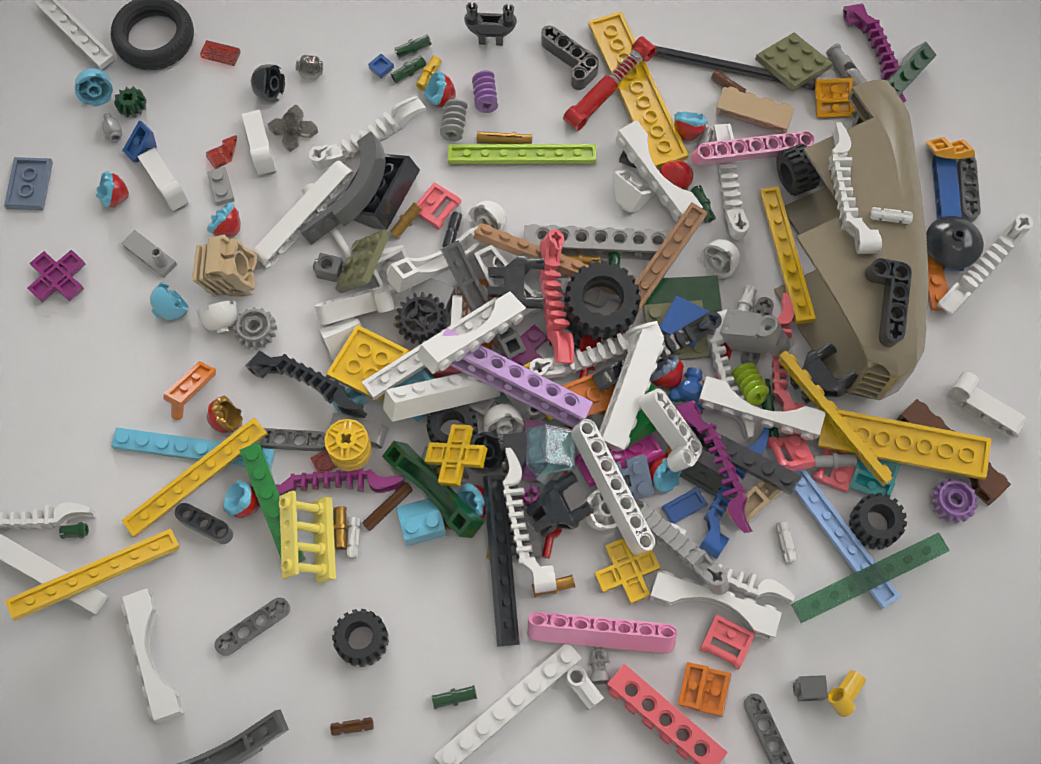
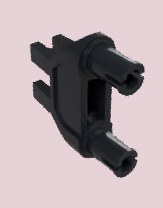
[464,2,517,46]
[488,254,545,309]
[789,341,859,404]
[526,471,594,537]

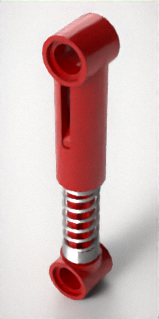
[563,36,657,131]

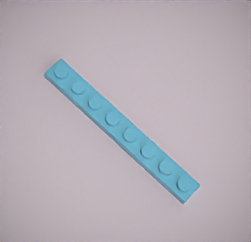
[111,427,275,469]

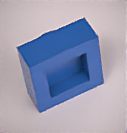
[368,54,394,79]

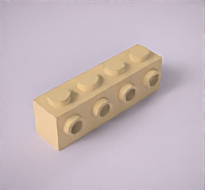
[716,87,795,134]

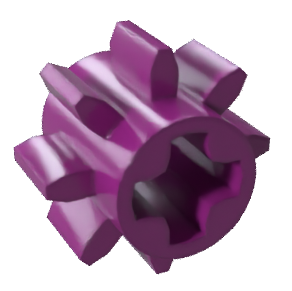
[518,484,541,508]

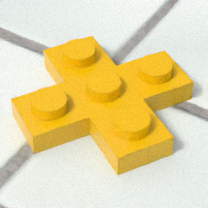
[424,424,487,486]
[594,538,661,605]

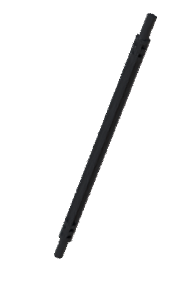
[632,44,815,90]

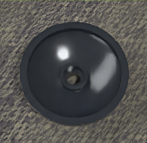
[926,216,984,269]

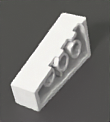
[474,245,544,326]

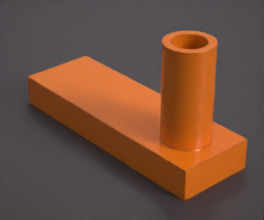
[163,361,216,420]

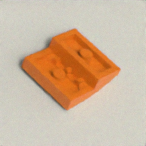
[678,662,732,717]

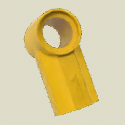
[827,670,866,717]

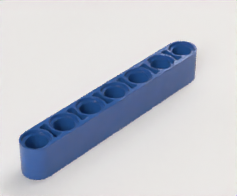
[932,154,965,271]

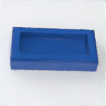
[661,487,708,524]

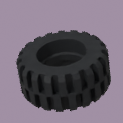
[564,261,641,341]

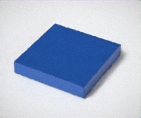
[660,295,710,348]

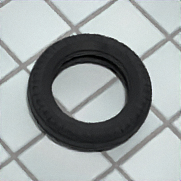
[110,0,194,70]

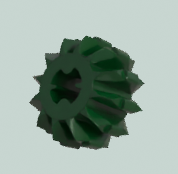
[114,86,147,118]

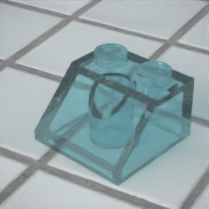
[526,425,575,475]

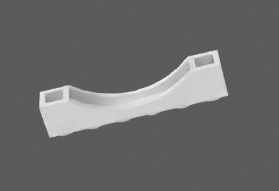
[616,120,703,222]
[387,226,490,293]
[417,292,526,374]
[698,376,826,440]
[649,571,782,641]
[121,588,185,723]

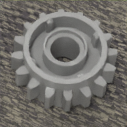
[233,307,277,350]

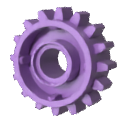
[930,478,978,524]

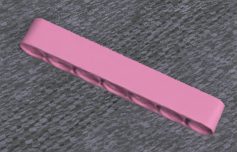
[691,131,815,166]
[527,612,677,653]

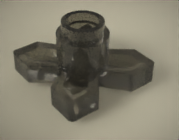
[267,105,318,152]

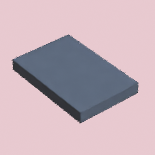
[4,157,53,210]

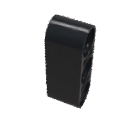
[174,503,233,544]

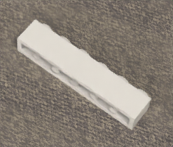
[599,328,664,452]
[383,372,501,422]

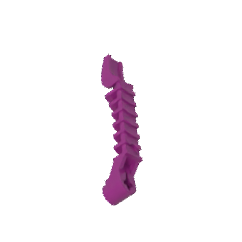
[843,3,906,103]
[675,400,753,533]
[260,468,404,507]

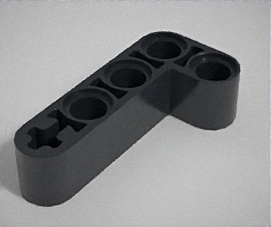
[541,25,599,90]
[865,258,912,347]

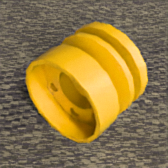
[324,419,372,471]

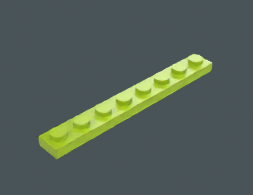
[448,144,596,164]

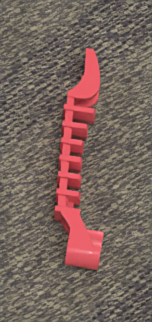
[538,229,574,365]
[771,293,804,412]

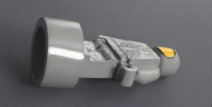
[589,647,610,685]

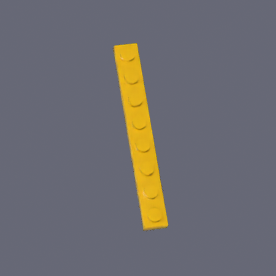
[759,186,816,325]
[778,351,893,487]
[121,417,268,537]
[4,529,180,622]

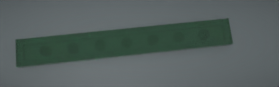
[791,532,950,624]

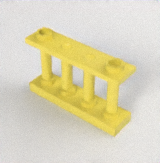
[279,491,336,584]

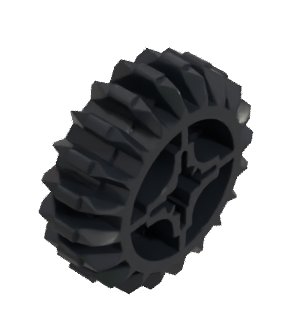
[395,292,449,345]

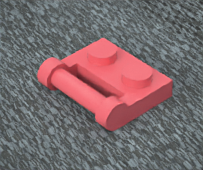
[417,182,462,230]
[767,434,815,471]
[812,448,859,493]
[699,614,755,669]

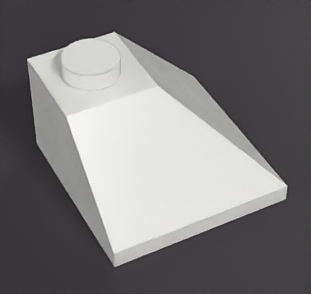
[612,169,656,213]
[372,245,409,294]

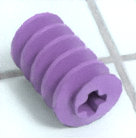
[472,70,498,113]

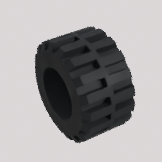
[776,144,820,196]
[426,405,478,443]
[849,493,907,550]
[332,609,389,667]

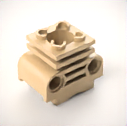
[192,235,257,297]

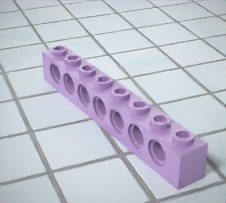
[442,328,593,428]

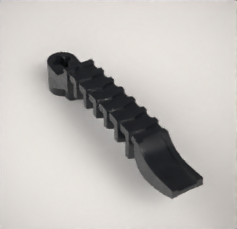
[591,311,722,392]
[245,351,367,418]

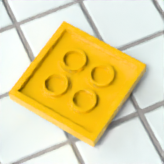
[326,325,409,403]

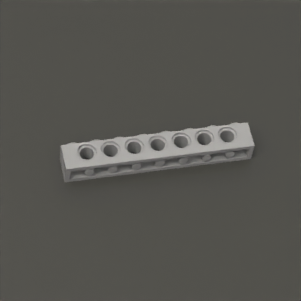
[524,224,671,260]

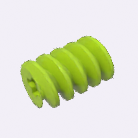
[731,363,769,406]

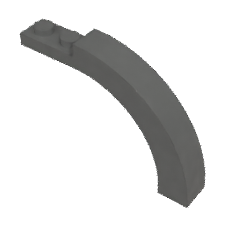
[299,131,385,245]
[440,240,526,359]
[177,709,289,764]

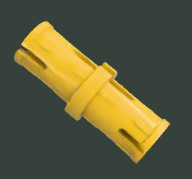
[415,56,442,91]

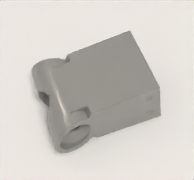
[393,278,456,332]
[720,308,791,356]

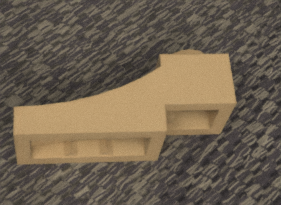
[726,481,783,523]

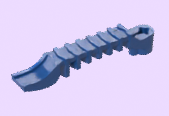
[699,427,769,559]

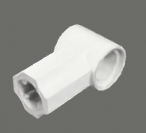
[565,666,604,710]

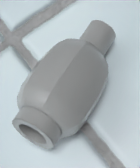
[102,113,122,142]

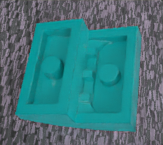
[849,459,902,496]

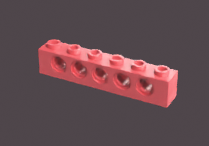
[606,664,728,764]

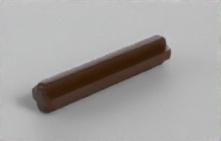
[363,482,413,531]

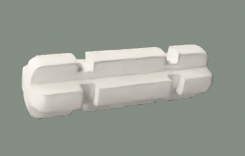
[870,207,913,224]
[346,517,360,558]
[776,521,797,562]

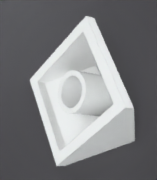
[320,316,362,362]

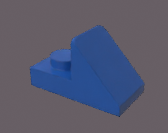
[122,121,157,162]

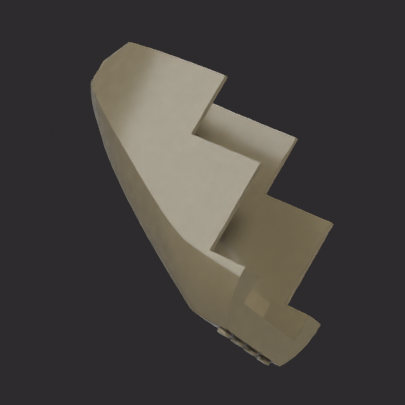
[774,80,929,401]

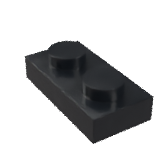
[680,461,725,496]

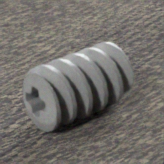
[440,99,468,141]

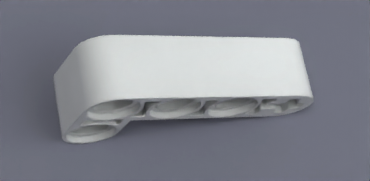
[242,109,276,176]
[137,148,189,212]
[315,285,395,325]
[947,372,1027,438]
[639,389,702,472]

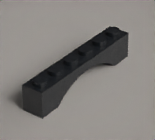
[499,432,542,560]

